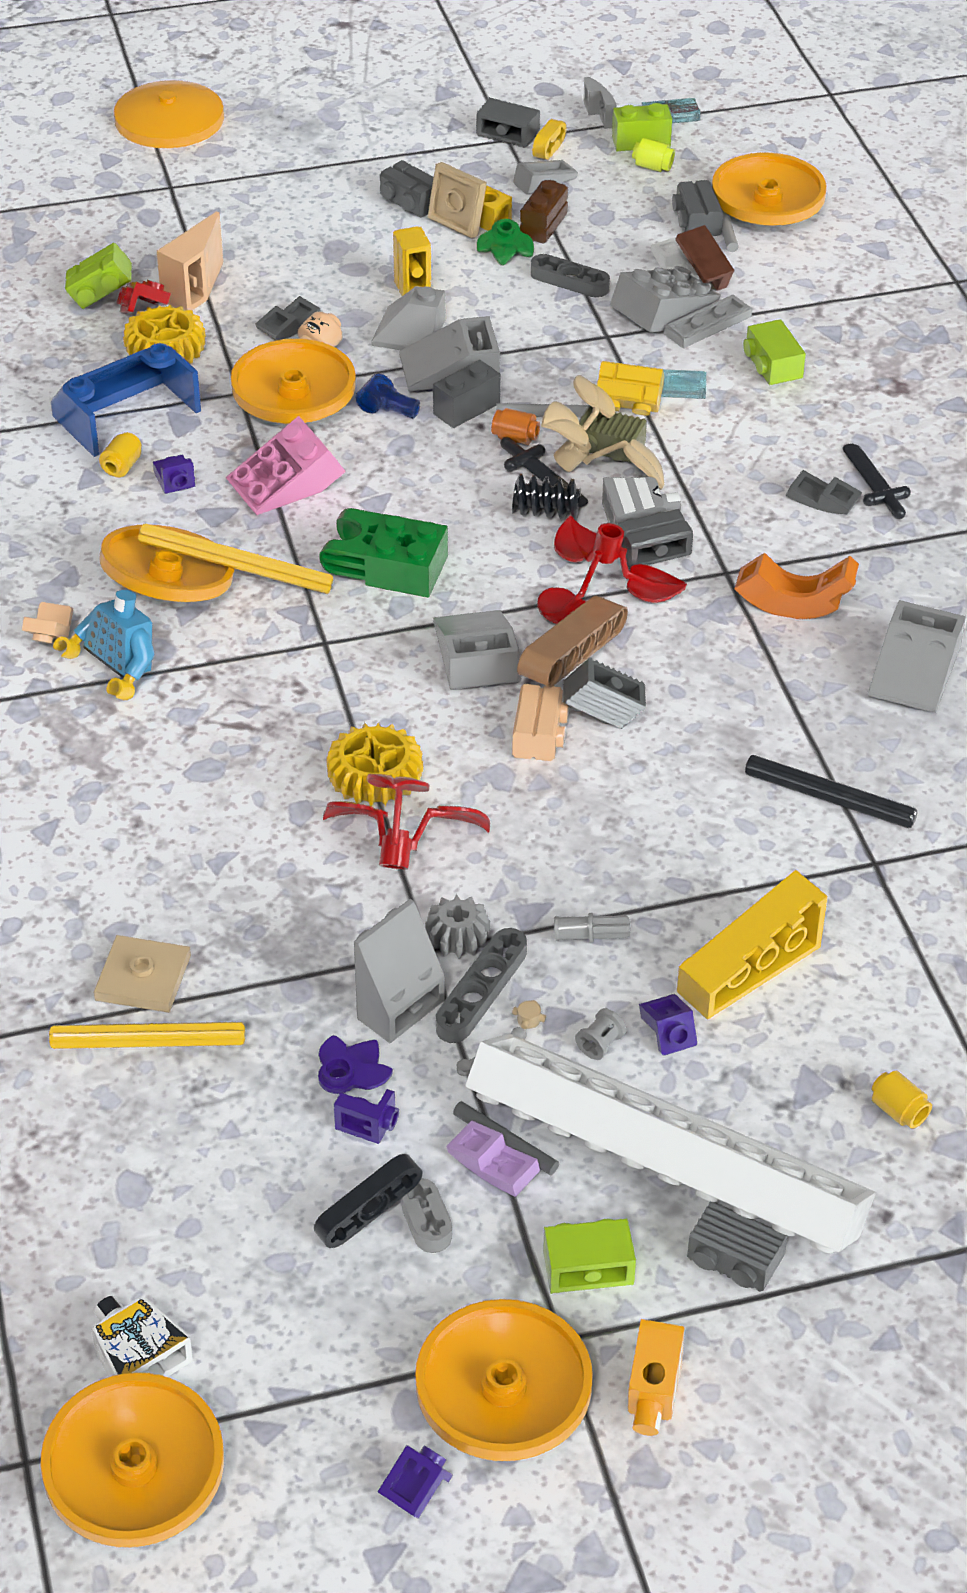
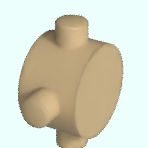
[512,1000,546,1029]

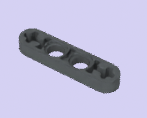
[436,928,527,1043]

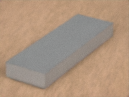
[664,294,752,349]

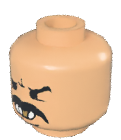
[298,312,342,347]

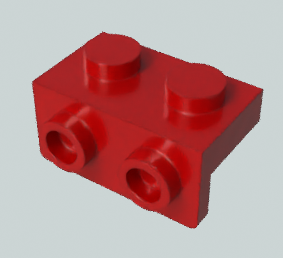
[117,280,171,314]

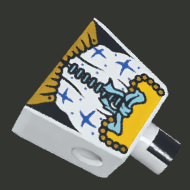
[92,1296,193,1377]

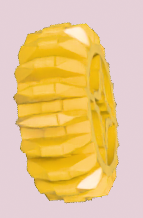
[123,304,206,364]
[326,722,423,806]

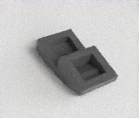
[255,296,321,340]
[786,470,862,514]

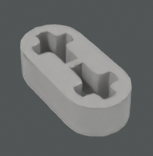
[401,1178,452,1253]

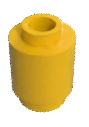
[99,432,142,478]
[871,1071,932,1129]

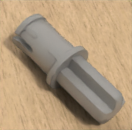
[554,913,630,943]

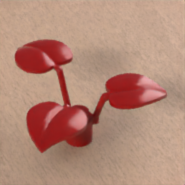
[537,516,687,624]
[323,774,490,870]

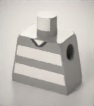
[602,477,681,525]

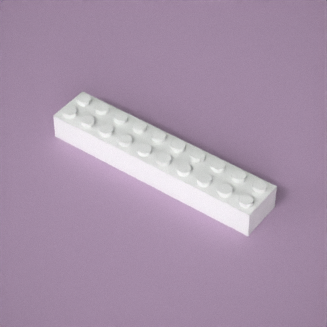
[465,1034,876,1253]

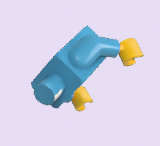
[53,590,154,700]

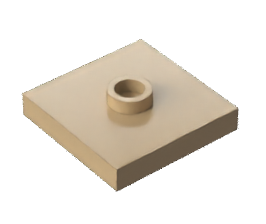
[427,162,487,238]
[94,935,191,1013]

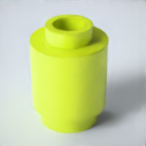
[632,138,675,172]

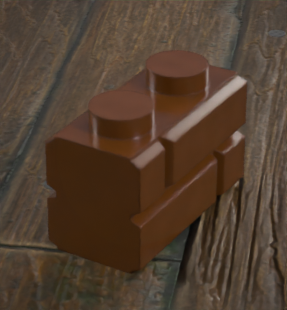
[520,180,568,244]

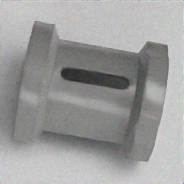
[575,1008,627,1060]

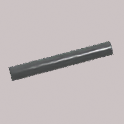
[453,1101,559,1176]

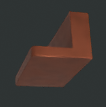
[675,225,734,291]

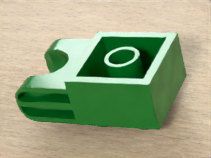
[319,508,448,598]

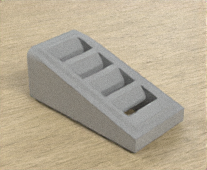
[513,160,578,194]

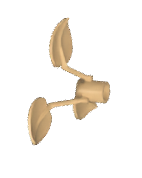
[541,375,664,490]

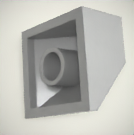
[372,286,445,350]

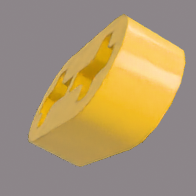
[532,119,567,160]

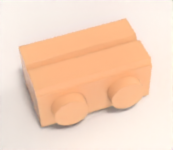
[512,684,569,761]

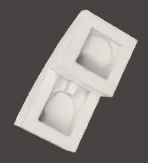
[651,237,701,280]

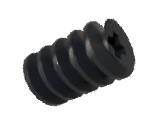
[512,474,581,521]

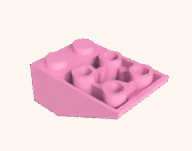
[225,416,346,515]

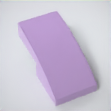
[446,1121,540,1197]

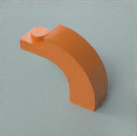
[734,553,859,619]

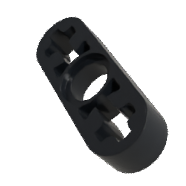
[314,1154,423,1248]

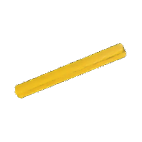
[49,1022,245,1049]

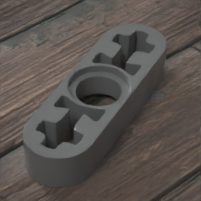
[531,254,610,297]

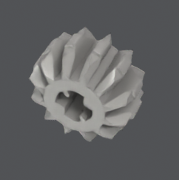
[425,894,490,959]

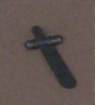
[500,437,588,507]
[843,443,911,519]

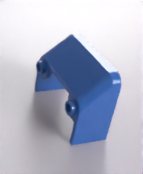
[51,343,201,457]

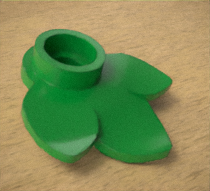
[477,219,534,265]

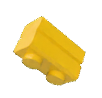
[393,226,431,296]
[597,361,664,416]

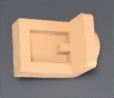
[22,602,73,644]

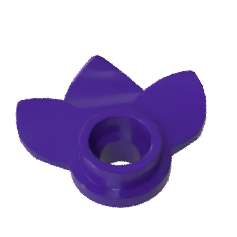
[318,1035,393,1094]

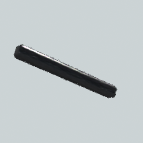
[745,755,917,828]

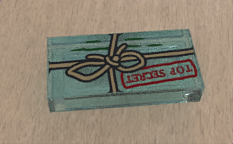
[641,98,701,123]

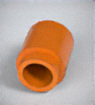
[491,408,540,445]

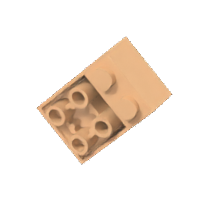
[157,211,223,311]

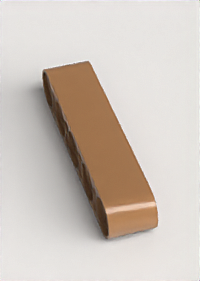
[517,595,628,687]

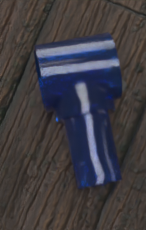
[355,373,420,419]

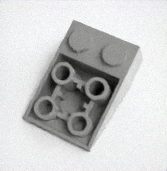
[610,266,721,332]
[399,316,500,391]
[868,600,966,713]
[433,610,519,690]
[354,899,445,1043]

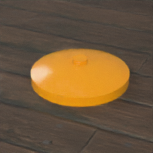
[114,80,224,148]
[712,152,827,226]
[231,339,356,424]
[99,525,234,602]
[415,1299,593,1461]
[41,1373,224,1547]

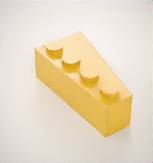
[677,870,828,1020]

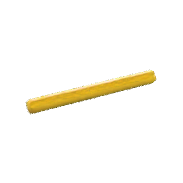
[138,524,333,594]

